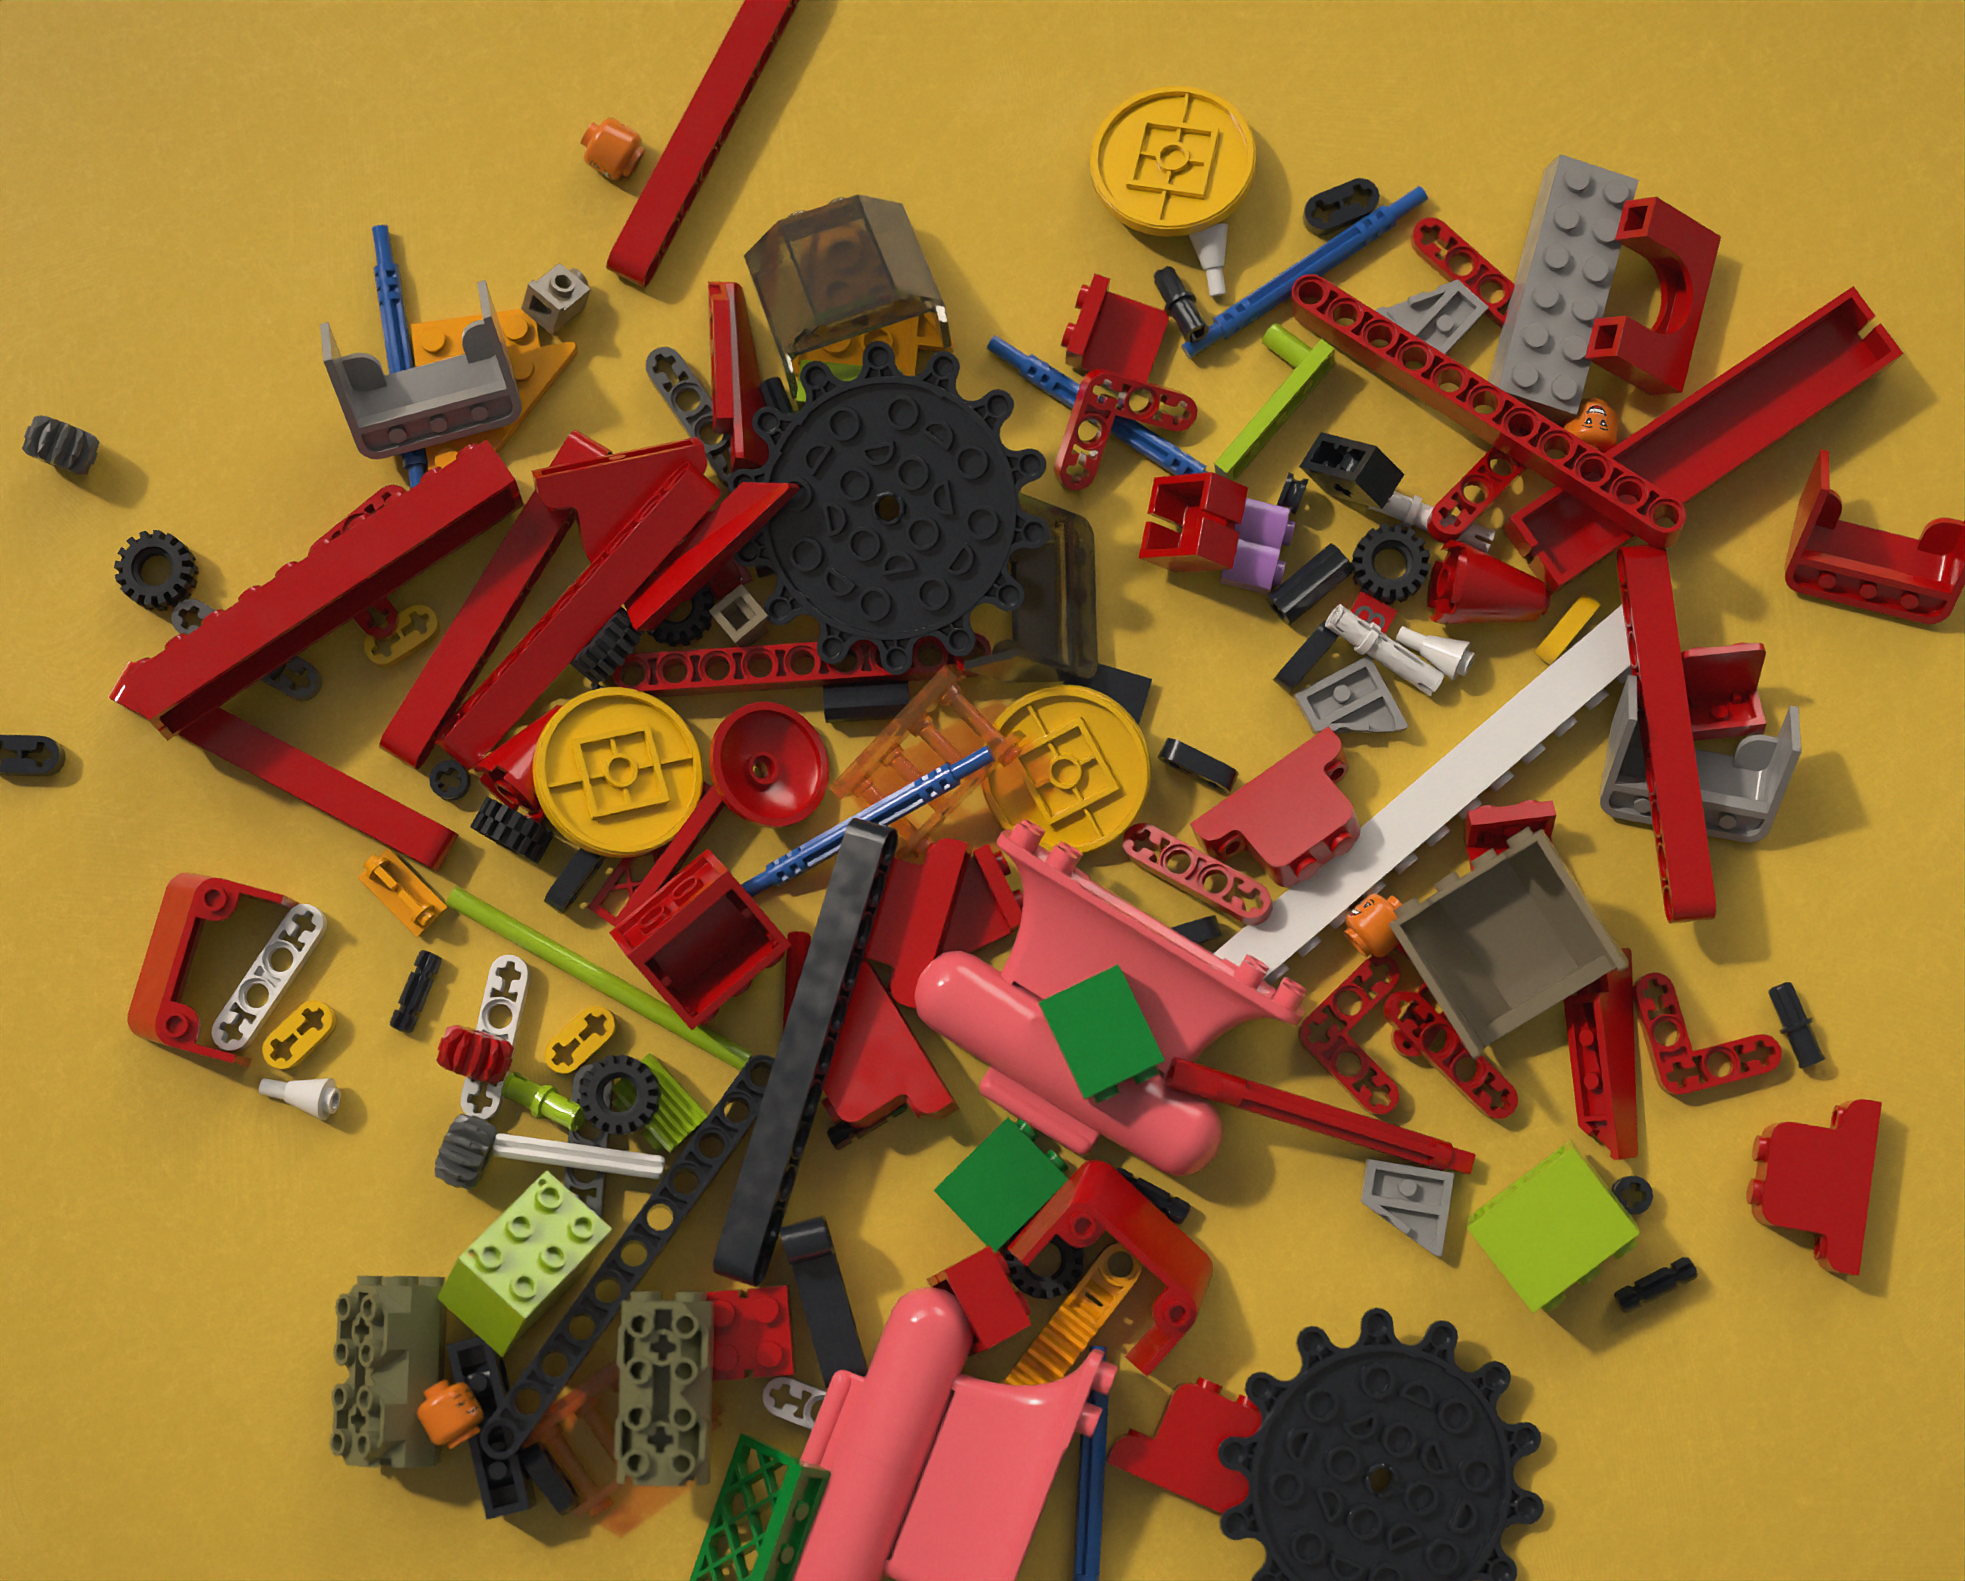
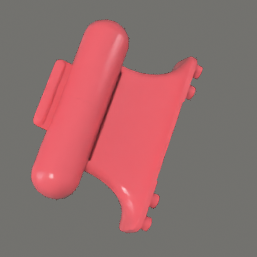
[915,819,1307,1176]
[792,1287,1119,1581]

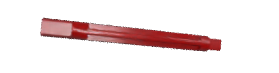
[1165,1057,1476,1175]

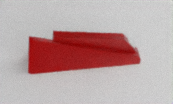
[708,282,769,473]
[624,482,801,631]
[1563,948,1638,1160]

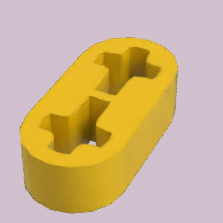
[1534,591,1601,666]
[364,604,440,668]
[262,1000,337,1070]
[544,1005,617,1075]

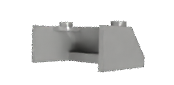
[320,280,522,459]
[1600,675,1801,843]

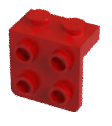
[1061,273,1169,385]
[1681,642,1767,741]
[1463,800,1556,871]
[943,844,1023,954]

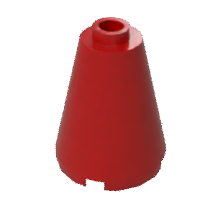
[1427,539,1551,624]
[474,705,562,823]

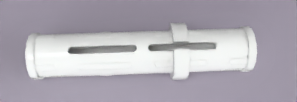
[1368,491,1495,553]
[1325,604,1444,696]

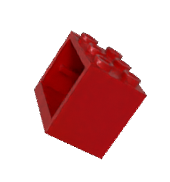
[609,848,791,1031]

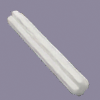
[493,1133,665,1179]

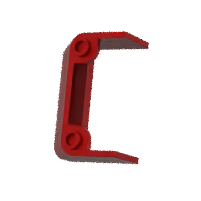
[1785,449,1965,624]
[127,873,299,1067]
[1007,1159,1213,1377]

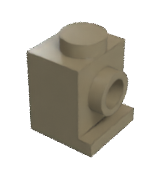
[521,263,591,335]
[709,584,769,647]

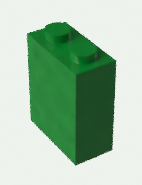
[1038,964,1165,1104]
[934,1117,1069,1253]

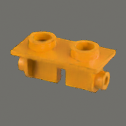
[357,848,448,938]

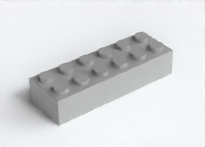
[1488,154,1638,426]

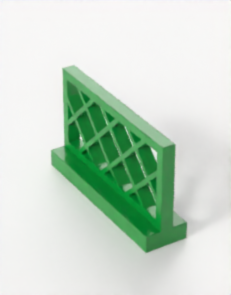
[689,1433,831,1581]

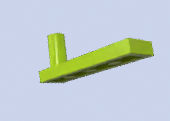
[1214,323,1335,481]

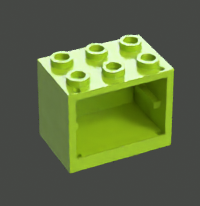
[1466,1140,1640,1313]
[437,1170,612,1357]

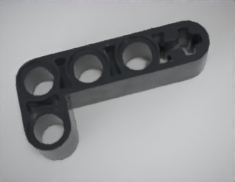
[780,1215,868,1390]

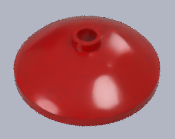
[709,702,829,828]

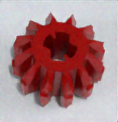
[436,1025,514,1084]

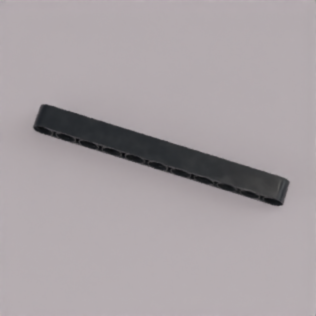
[713,818,898,1287]
[480,1055,775,1460]

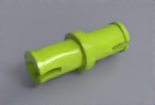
[501,1072,586,1132]

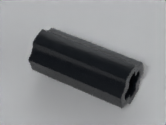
[1266,543,1354,626]
[823,680,910,723]

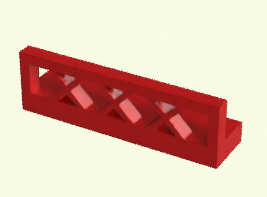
[587,781,726,927]

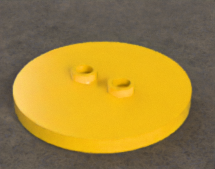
[1090,86,1256,237]
[980,685,1151,854]
[533,687,704,858]

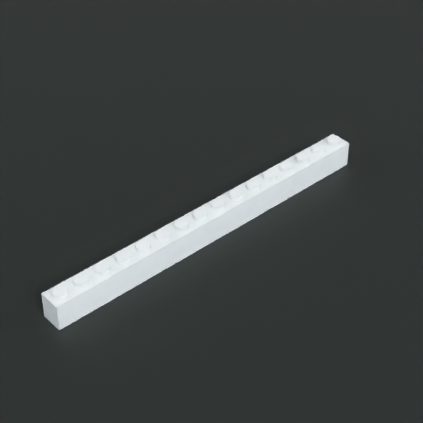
[1214,605,1632,985]

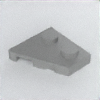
[1376,280,1488,355]
[1293,655,1409,734]
[1360,1159,1454,1257]

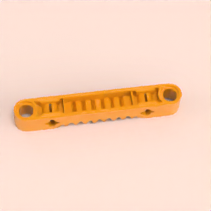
[1000,1242,1142,1386]

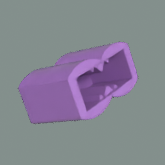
[1219,498,1295,595]

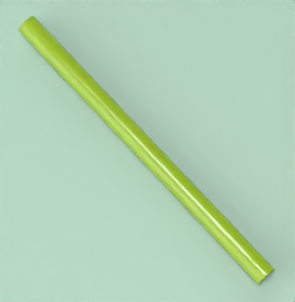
[446,886,753,1071]

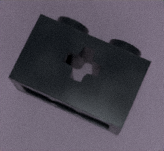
[1299,432,1405,509]

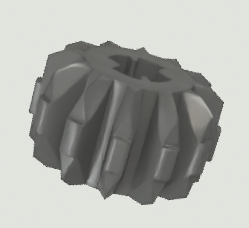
[22,415,100,475]
[434,1114,498,1190]

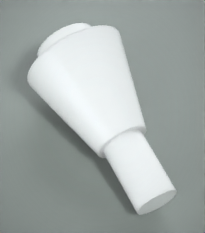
[1189,223,1228,297]
[1396,626,1475,681]
[259,1078,341,1121]

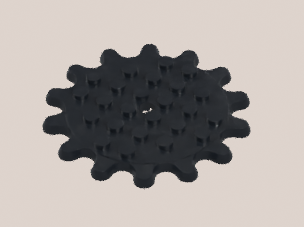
[728,341,1050,675]
[1217,1307,1544,1581]

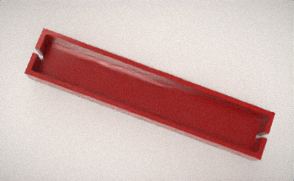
[1502,286,1904,596]
[120,439,524,741]

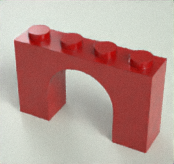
[1585,196,1721,395]

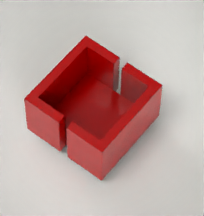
[1139,472,1248,573]
[927,1245,1032,1357]
[706,1285,796,1381]

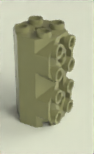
[330,1276,447,1468]
[614,1291,715,1486]

